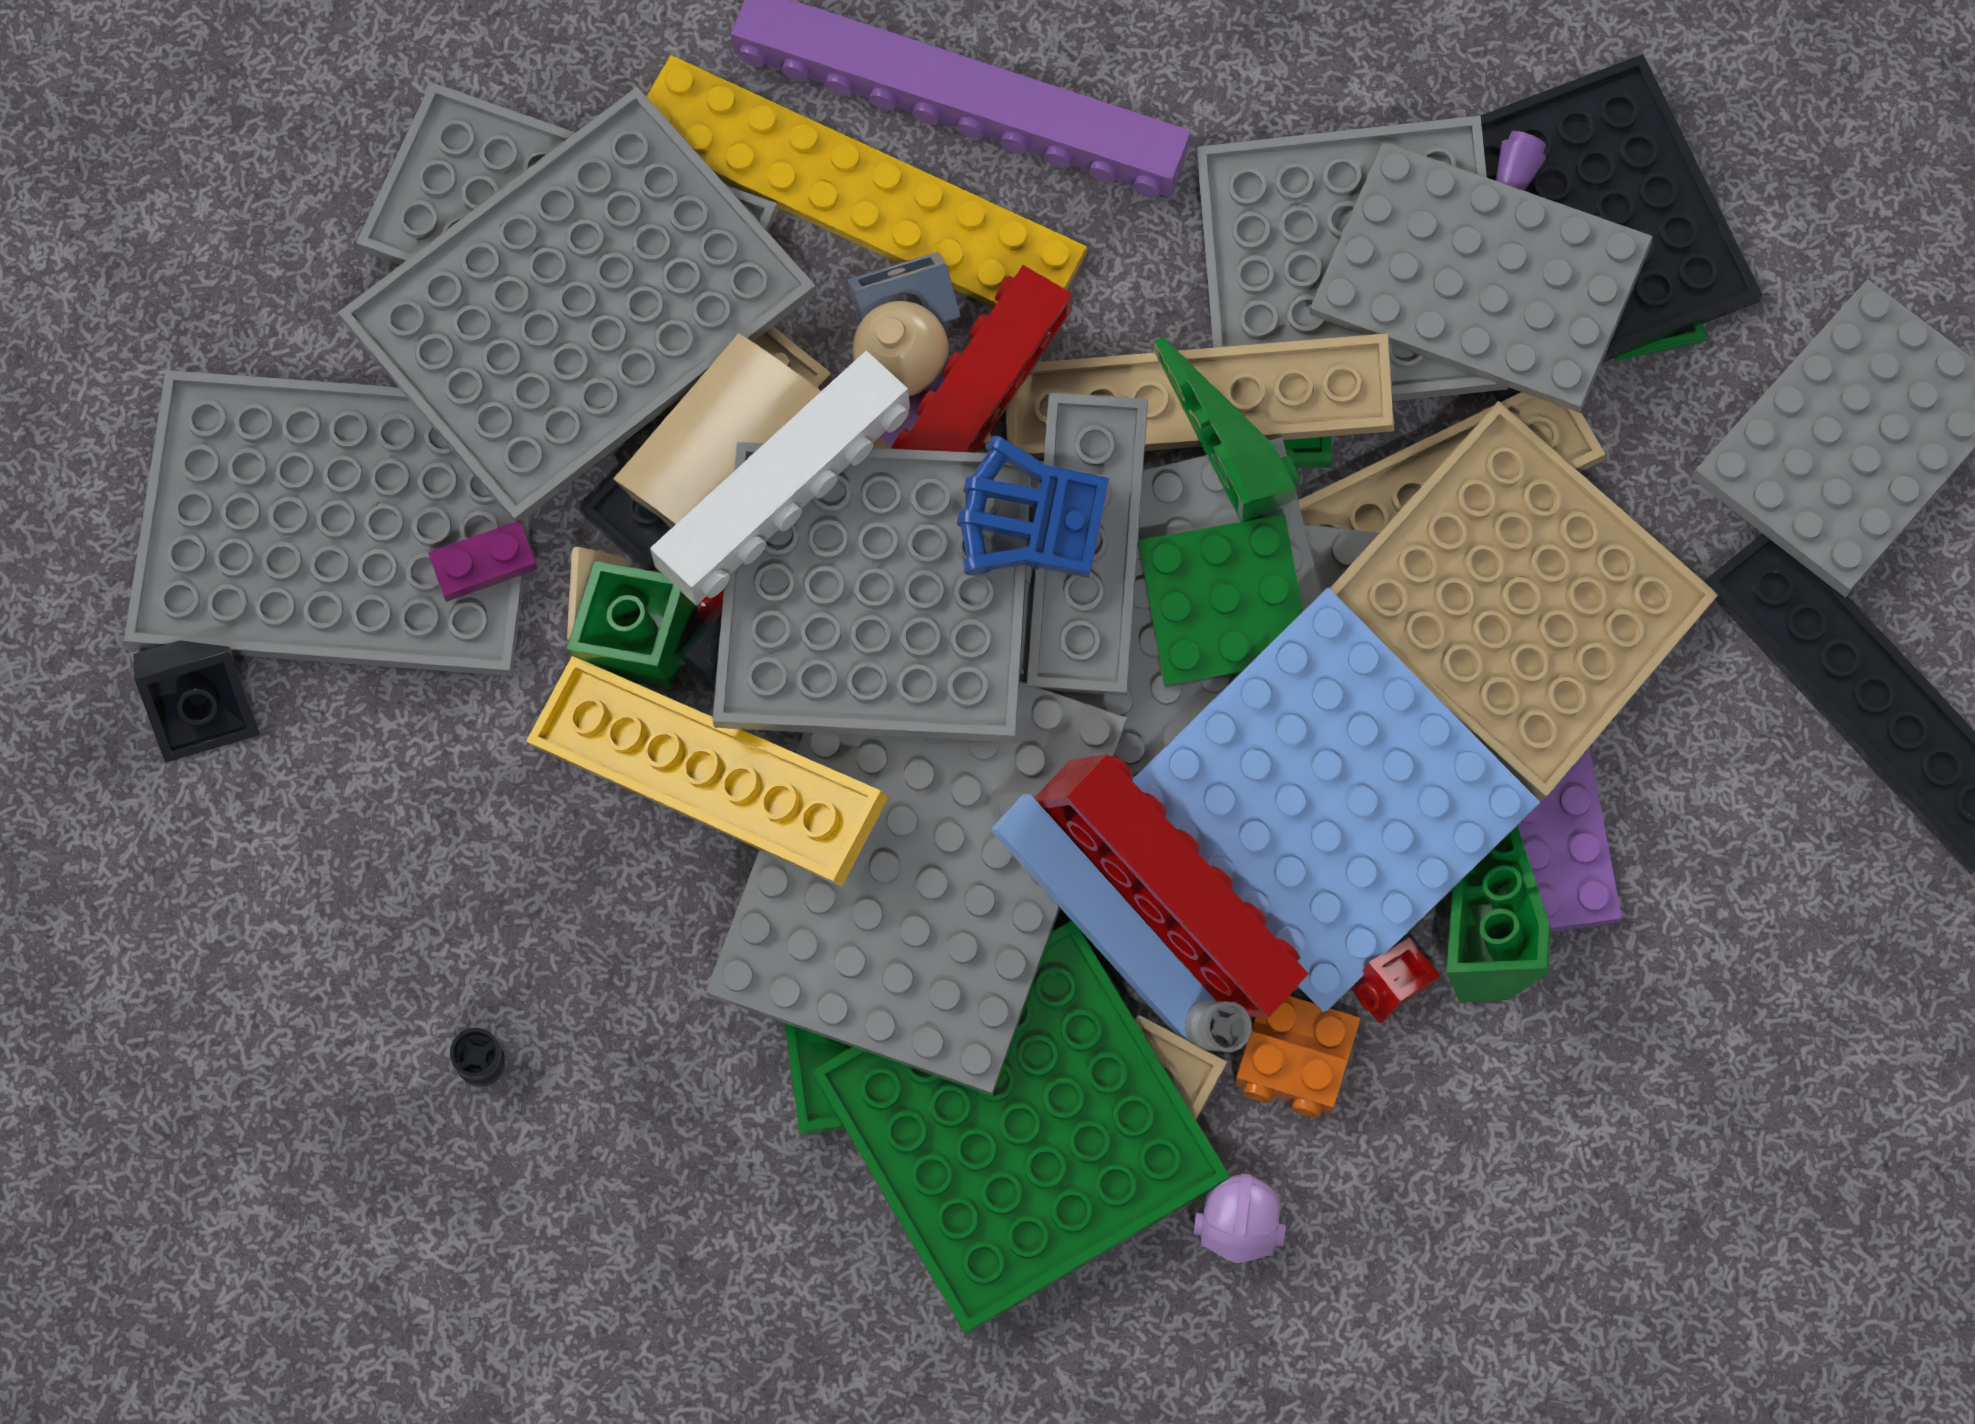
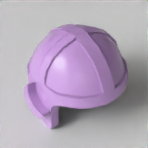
[1193,1173,1286,1263]

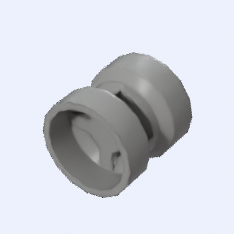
[1185,1001,1252,1052]

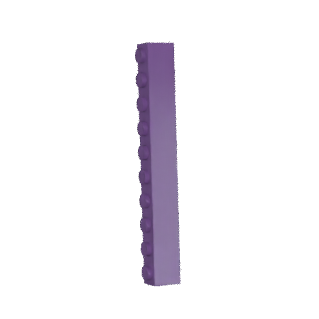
[730,0,1191,198]

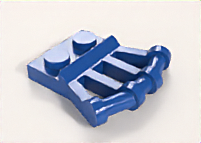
[957,436,1109,578]

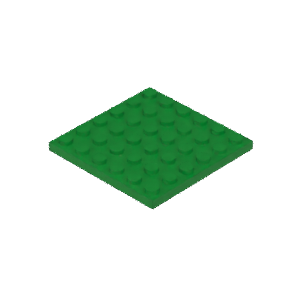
[811,921,1230,1336]

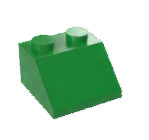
[566,561,698,688]

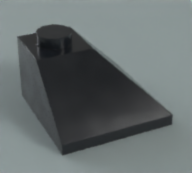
[133,640,260,763]

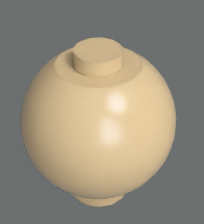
[853,301,949,396]

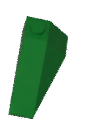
[1154,337,1300,522]
[1446,825,1551,1002]

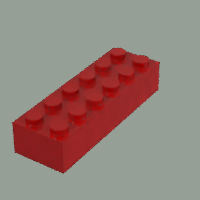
[1034,754,1309,1017]

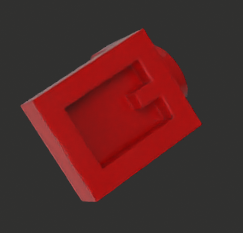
[1351,937,1441,1023]

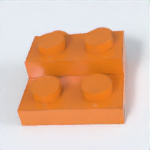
[1235,996,1361,1118]

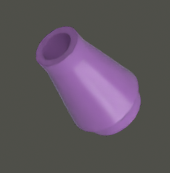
[1495,131,1546,191]

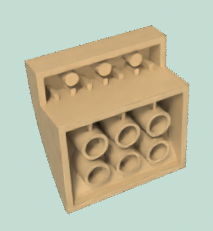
[614,333,892,529]

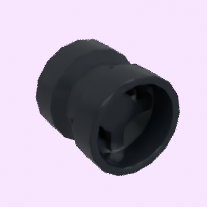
[450,1028,505,1087]

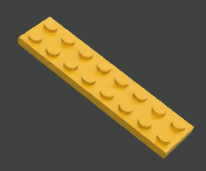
[526,656,889,887]

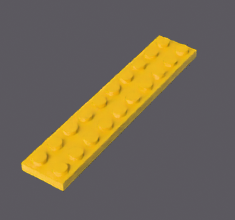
[646,55,1087,308]

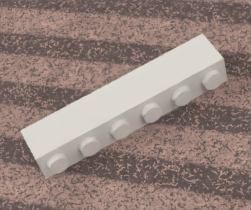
[650,351,910,606]

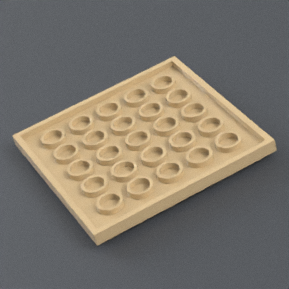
[1330,401,1717,802]

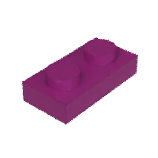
[428,520,538,602]

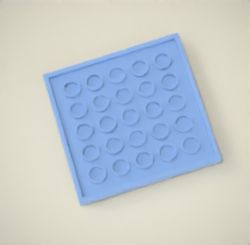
[1132,587,1540,1012]

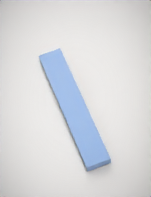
[990,794,1216,1042]

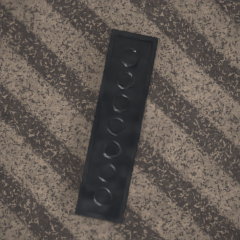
[1704,533,1975,875]

